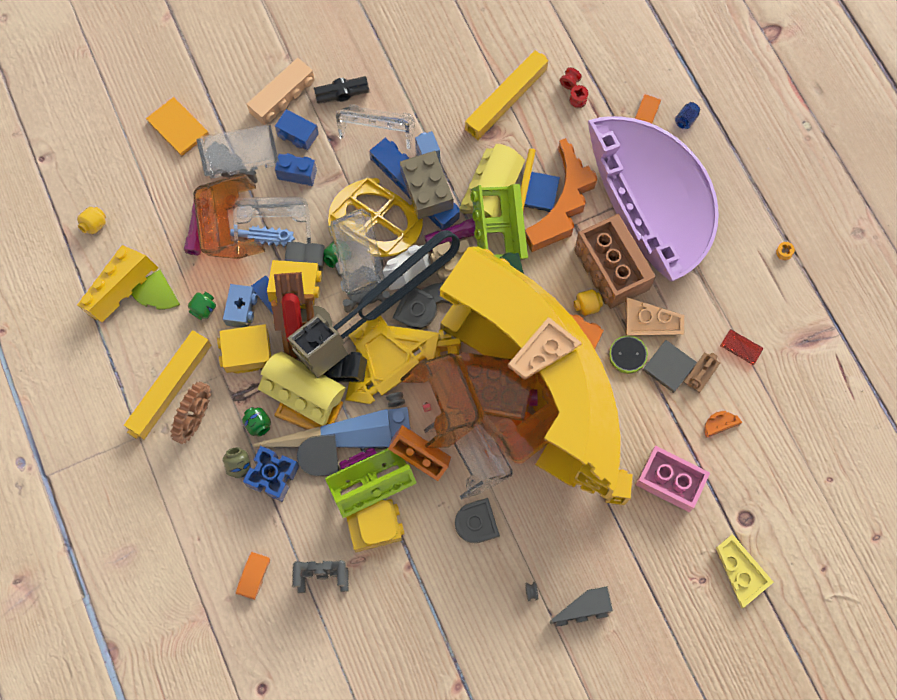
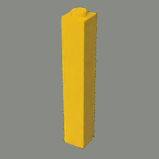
[465,50,549,140]
[124,330,212,440]

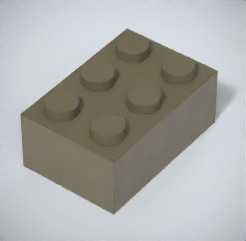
[400,151,454,219]

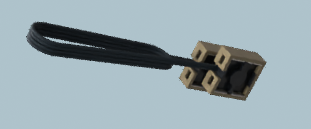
[288,230,460,378]

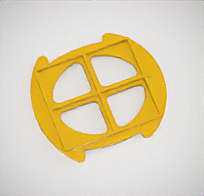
[328,178,423,257]

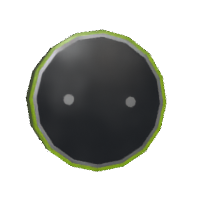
[609,336,648,374]

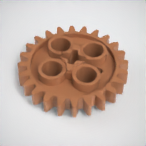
[170,381,211,444]

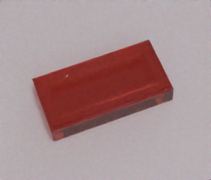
[720,329,764,365]

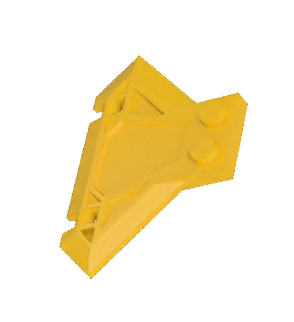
[345,315,440,404]

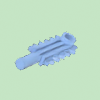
[230,226,295,247]

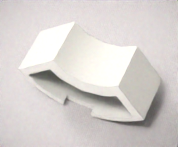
[383,245,432,290]

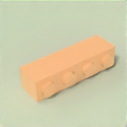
[247,58,315,126]

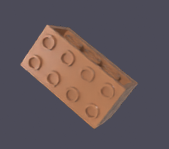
[574,213,656,309]

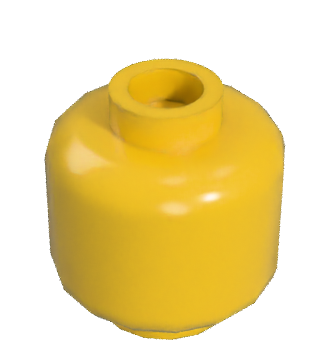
[77,207,106,234]
[574,289,603,316]

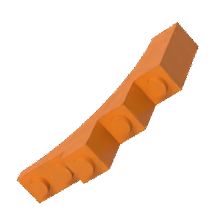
[525,138,597,252]

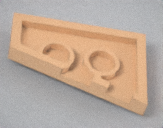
[626,297,684,335]
[508,317,582,379]

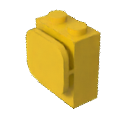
[267,260,322,309]
[217,324,271,374]
[346,499,405,553]

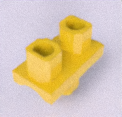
[431,329,461,362]

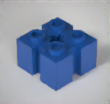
[243,446,299,502]

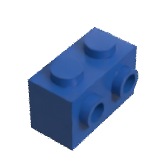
[275,109,319,151]
[275,153,317,186]

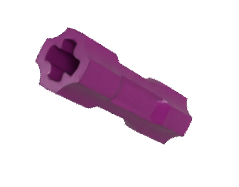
[184,198,210,255]
[424,218,476,251]

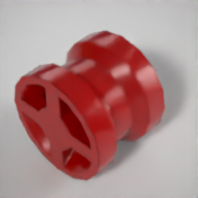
[560,67,582,90]
[569,85,589,108]

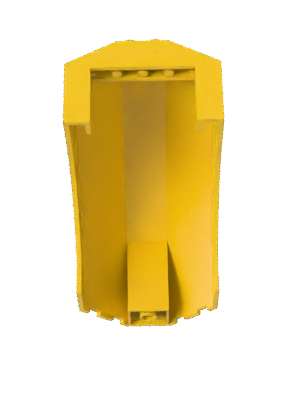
[440,247,621,499]

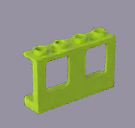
[470,184,528,260]
[325,448,417,518]

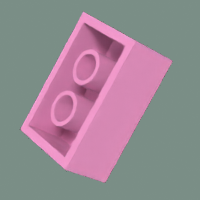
[635,446,710,512]

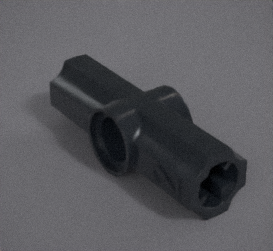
[314,76,369,104]

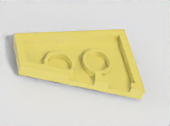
[716,534,774,608]

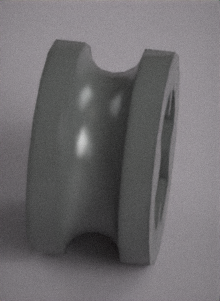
[386,392,405,407]
[525,582,538,601]

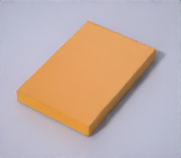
[146,97,209,157]
[274,401,344,430]

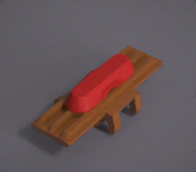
[271,272,314,359]

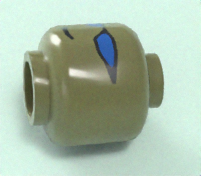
[222,447,251,478]

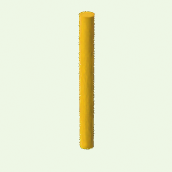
[520,148,536,210]

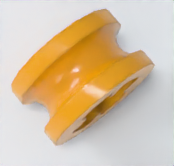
[776,242,795,260]

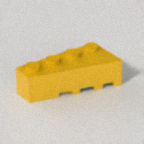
[77,245,159,322]

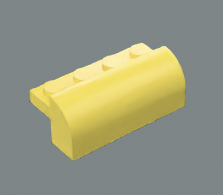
[459,144,525,218]
[258,351,346,426]

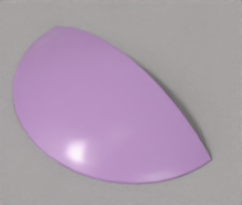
[588,116,719,282]

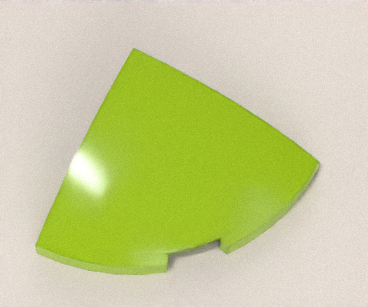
[131,269,180,310]

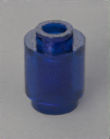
[675,102,700,129]

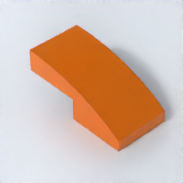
[236,552,270,600]

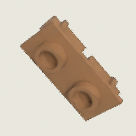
[684,352,720,393]

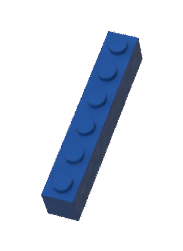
[369,137,460,230]

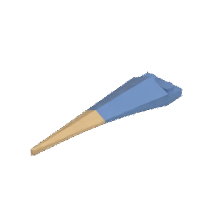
[253,407,411,449]

